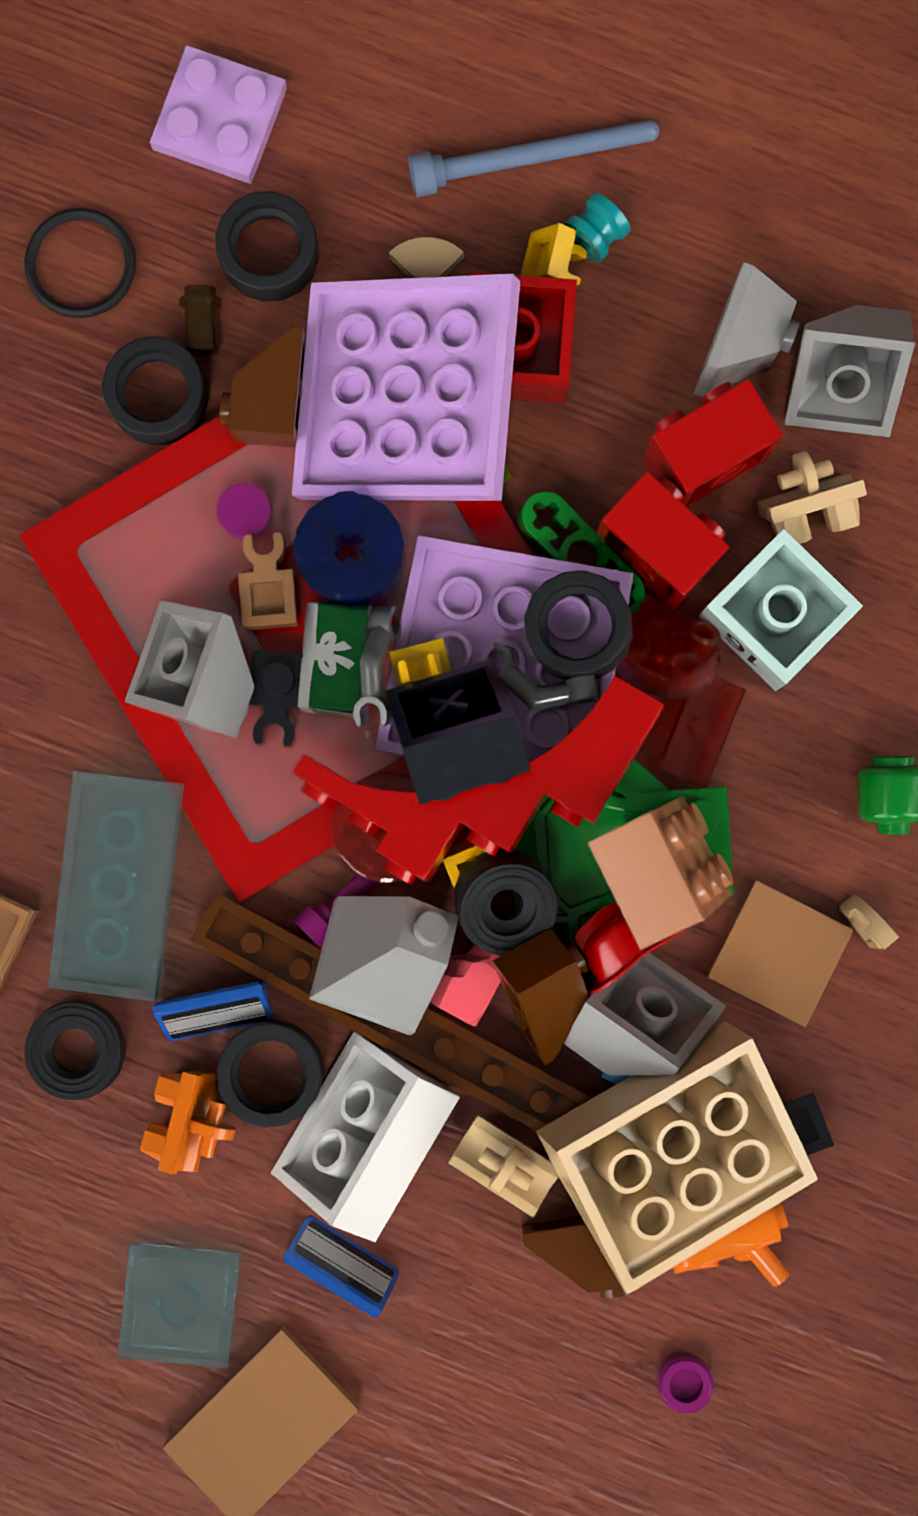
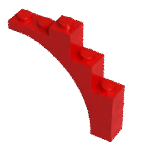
[292,676,665,885]

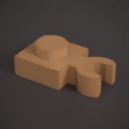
[238,532,298,631]

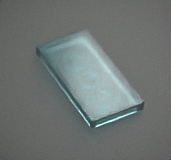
[48,771,184,1001]

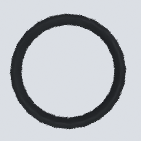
[24,208,136,318]

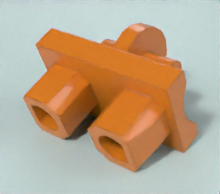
[140,1071,237,1174]

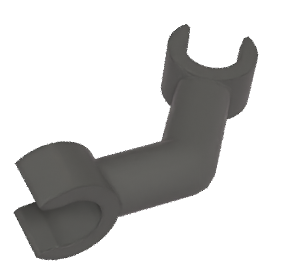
[353,606,402,727]
[476,643,601,710]

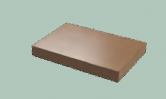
[162,1326,360,1516]

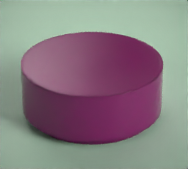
[216,483,272,540]
[656,1353,714,1414]

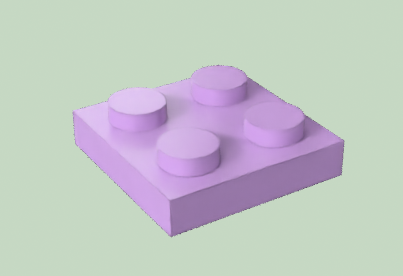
[150,45,287,184]

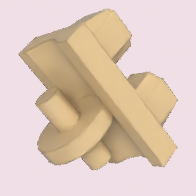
[756,451,867,544]
[448,1114,559,1217]

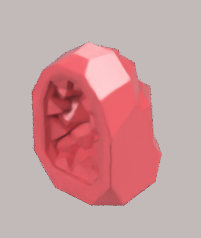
[430,944,502,1027]

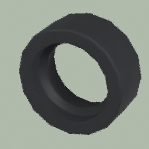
[215,191,319,302]
[102,336,209,446]
[524,570,633,680]
[216,1020,324,1128]

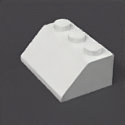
[271,1031,460,1242]

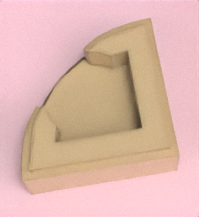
[389,237,464,278]
[839,894,899,950]

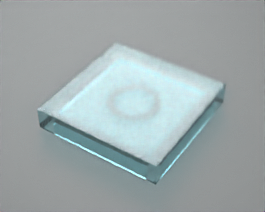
[117,1242,241,1368]

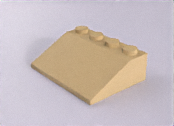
[536,1021,818,1295]

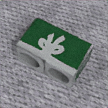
[298,602,372,719]

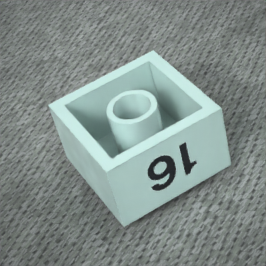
[699,529,863,691]

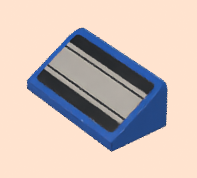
[152,980,273,1041]
[283,1216,399,1318]

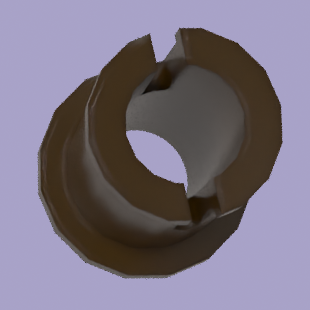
[179,285,222,356]

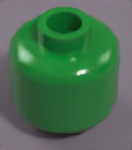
[857,756,918,835]

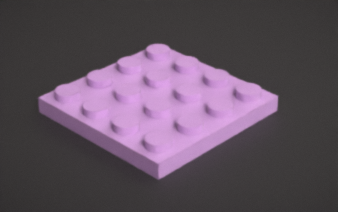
[292,274,520,501]
[375,536,634,763]

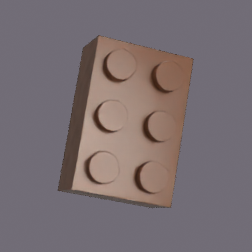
[588,796,733,950]

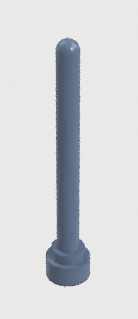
[408,120,660,198]

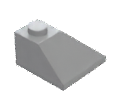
[693,262,800,397]
[784,305,915,437]
[125,600,255,739]
[309,896,458,1035]
[564,953,726,1076]

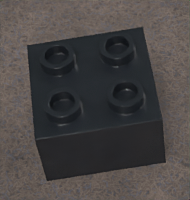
[385,658,531,805]

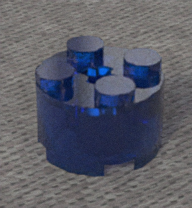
[293,491,406,607]

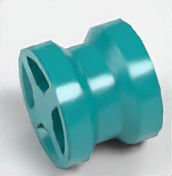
[564,193,631,263]

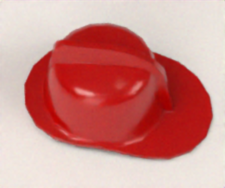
[573,902,689,994]

